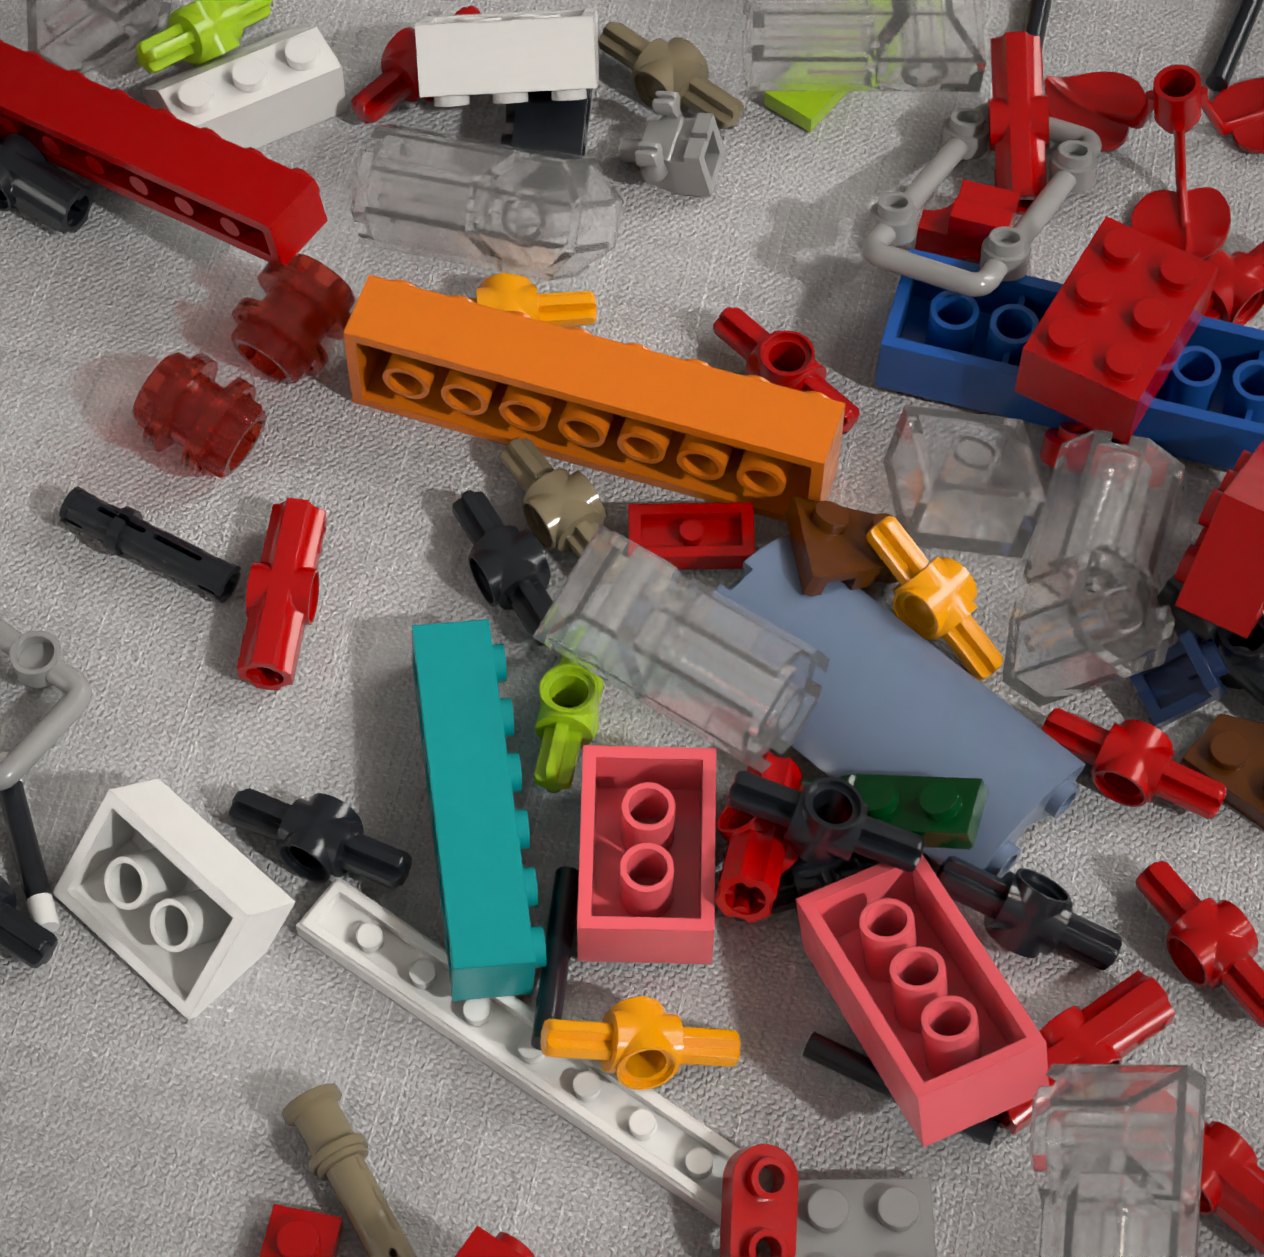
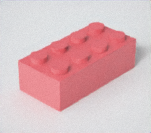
[796,855,1049,1147]

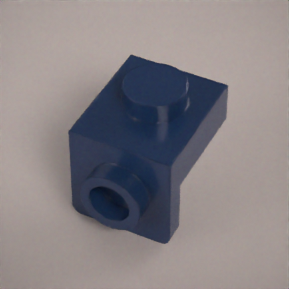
[1126,629,1229,729]

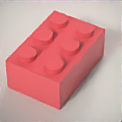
[577,745,716,964]

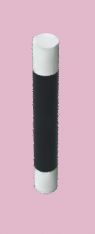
[0,752,60,933]

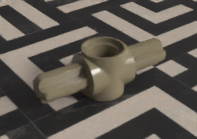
[598,22,744,130]
[500,437,628,585]

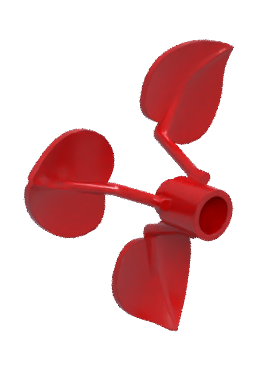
[1045,64,1264,261]

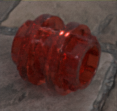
[231,253,355,384]
[132,352,267,478]

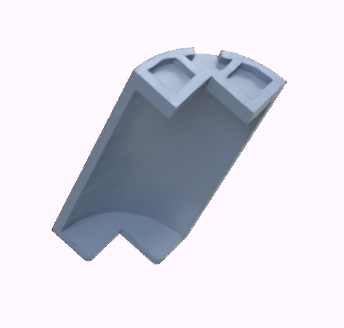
[671,535,1086,878]

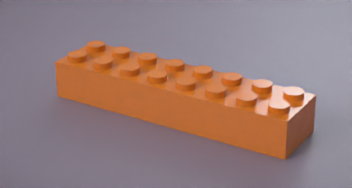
[343,274,846,523]

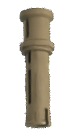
[282,1083,417,1257]

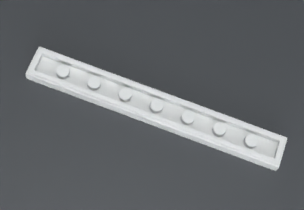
[296,877,774,1226]

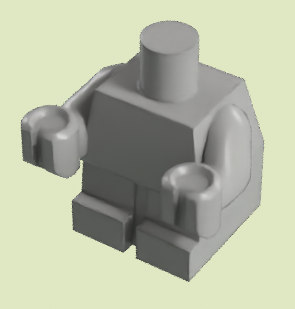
[621,91,725,197]

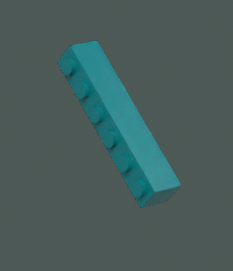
[412,619,547,1001]

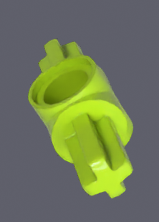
[135,0,272,74]
[533,622,605,793]

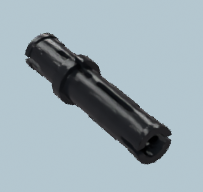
[59,486,241,603]

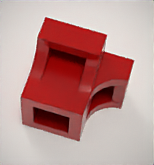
[915,179,1021,264]

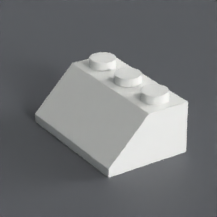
[415,8,599,107]
[142,26,347,149]
[52,778,296,1020]

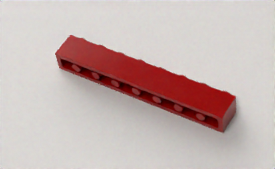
[0,39,328,269]

